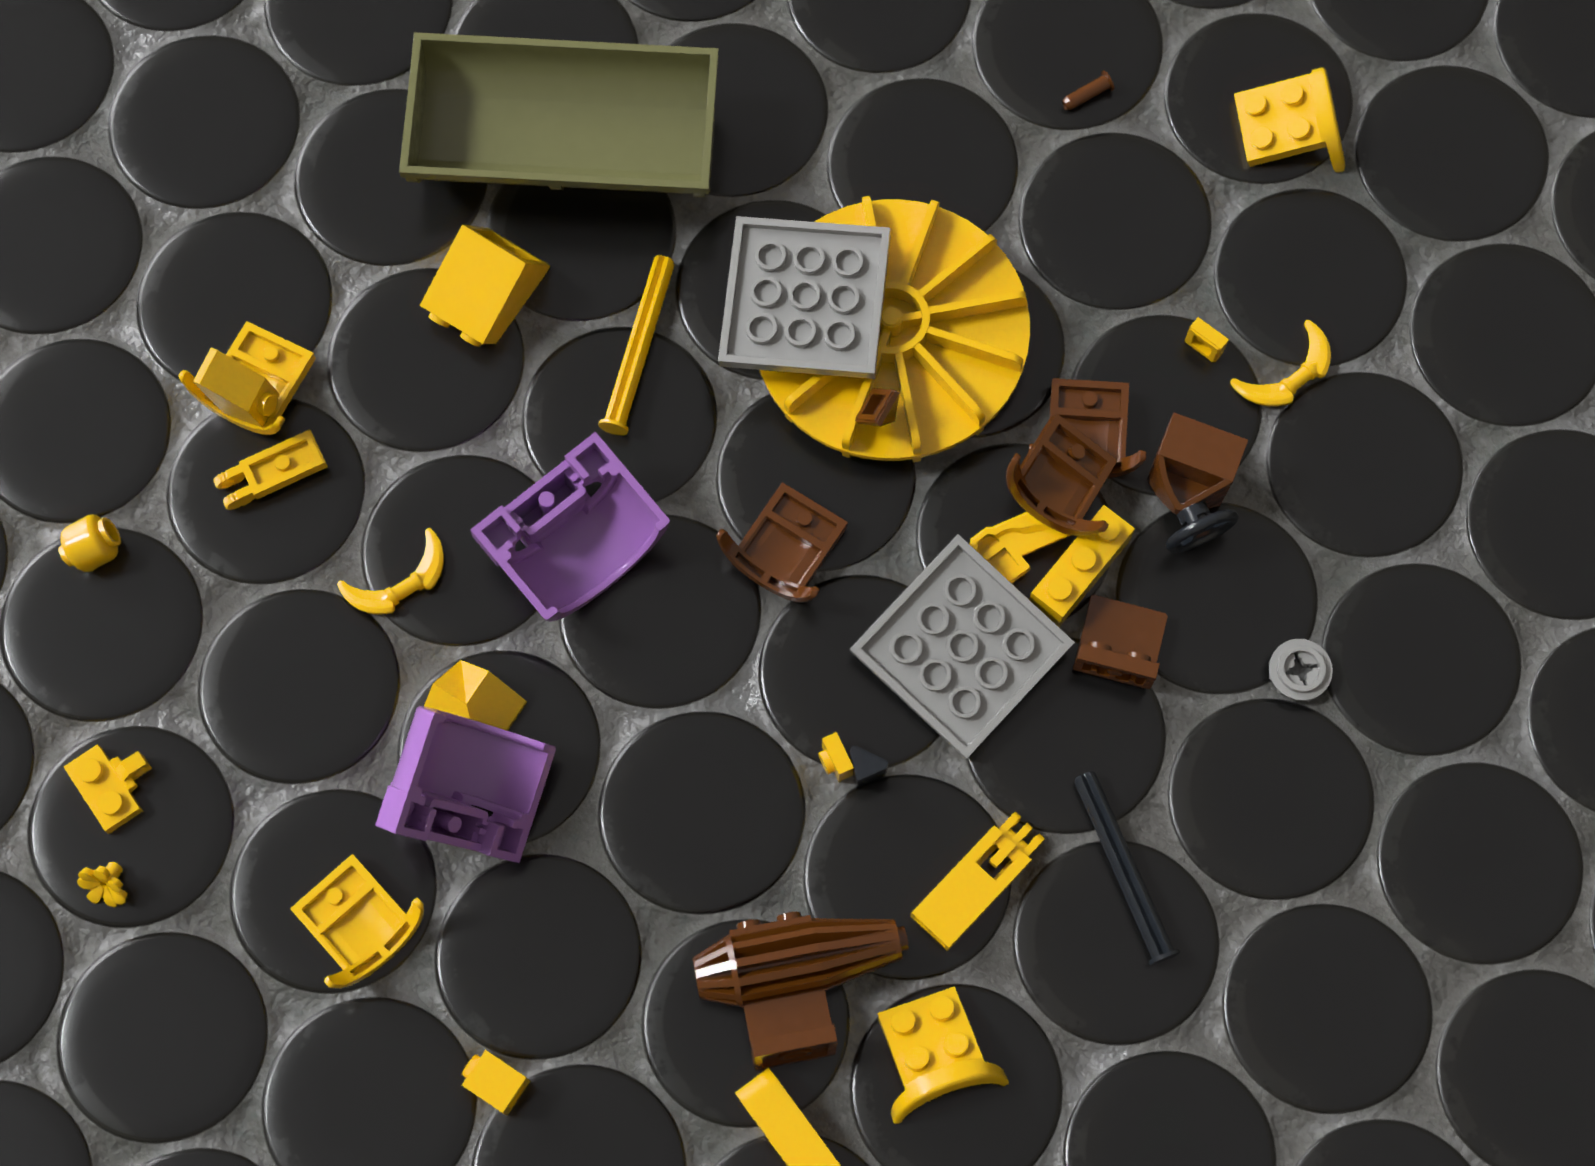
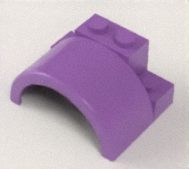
[470,432,670,622]
[375,706,556,863]

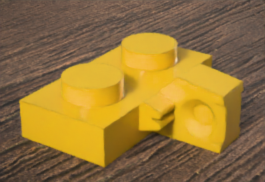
[64,744,152,834]

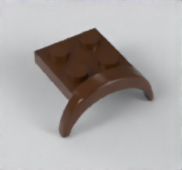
[1029,378,1146,478]
[1006,413,1118,536]
[716,482,848,603]

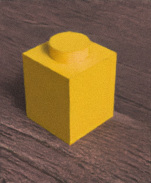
[462,1050,530,1115]

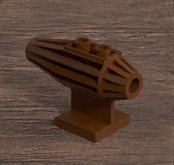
[692,912,909,1071]

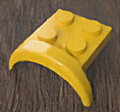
[1234,67,1345,173]
[179,321,316,435]
[290,854,424,988]
[877,986,1009,1124]

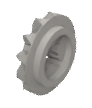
[1268,639,1333,702]

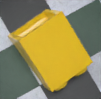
[420,225,551,347]

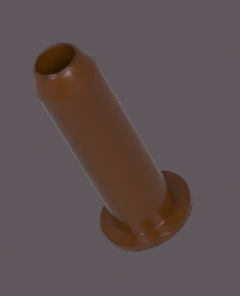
[1062,70,1115,110]

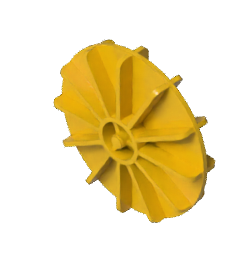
[759,196,1030,463]

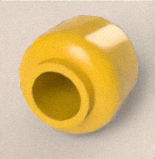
[59,515,121,572]

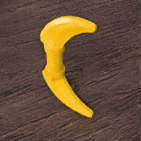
[1230,320,1331,406]
[337,528,444,615]

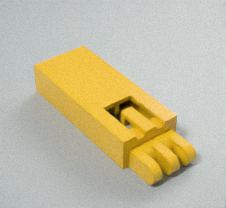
[910,811,1045,951]

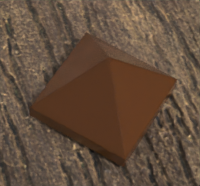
[855,388,900,427]

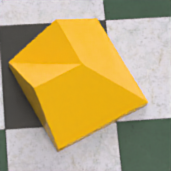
[424,660,527,731]

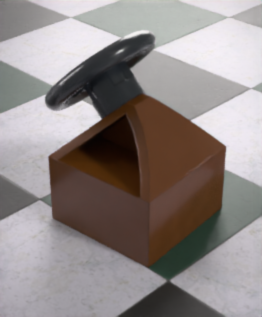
[1147,412,1248,553]

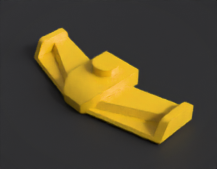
[969,512,1072,583]

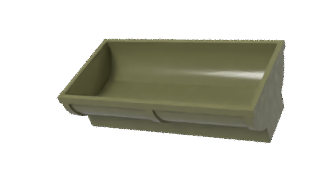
[399,32,719,198]

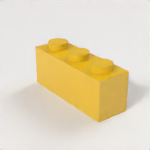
[1029,505,1135,627]

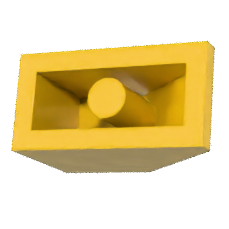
[193,348,280,428]

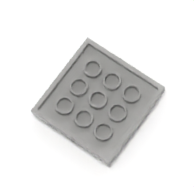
[718,216,891,379]
[849,534,1075,759]

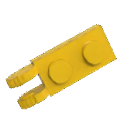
[213,430,328,510]

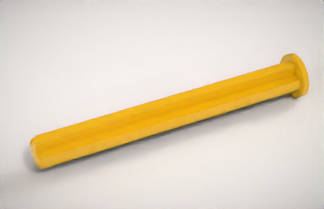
[598,255,674,436]

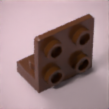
[1073,595,1168,690]

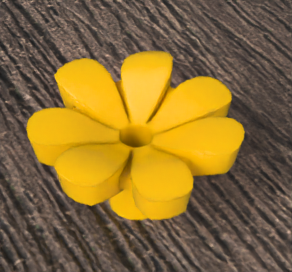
[77,862,127,907]

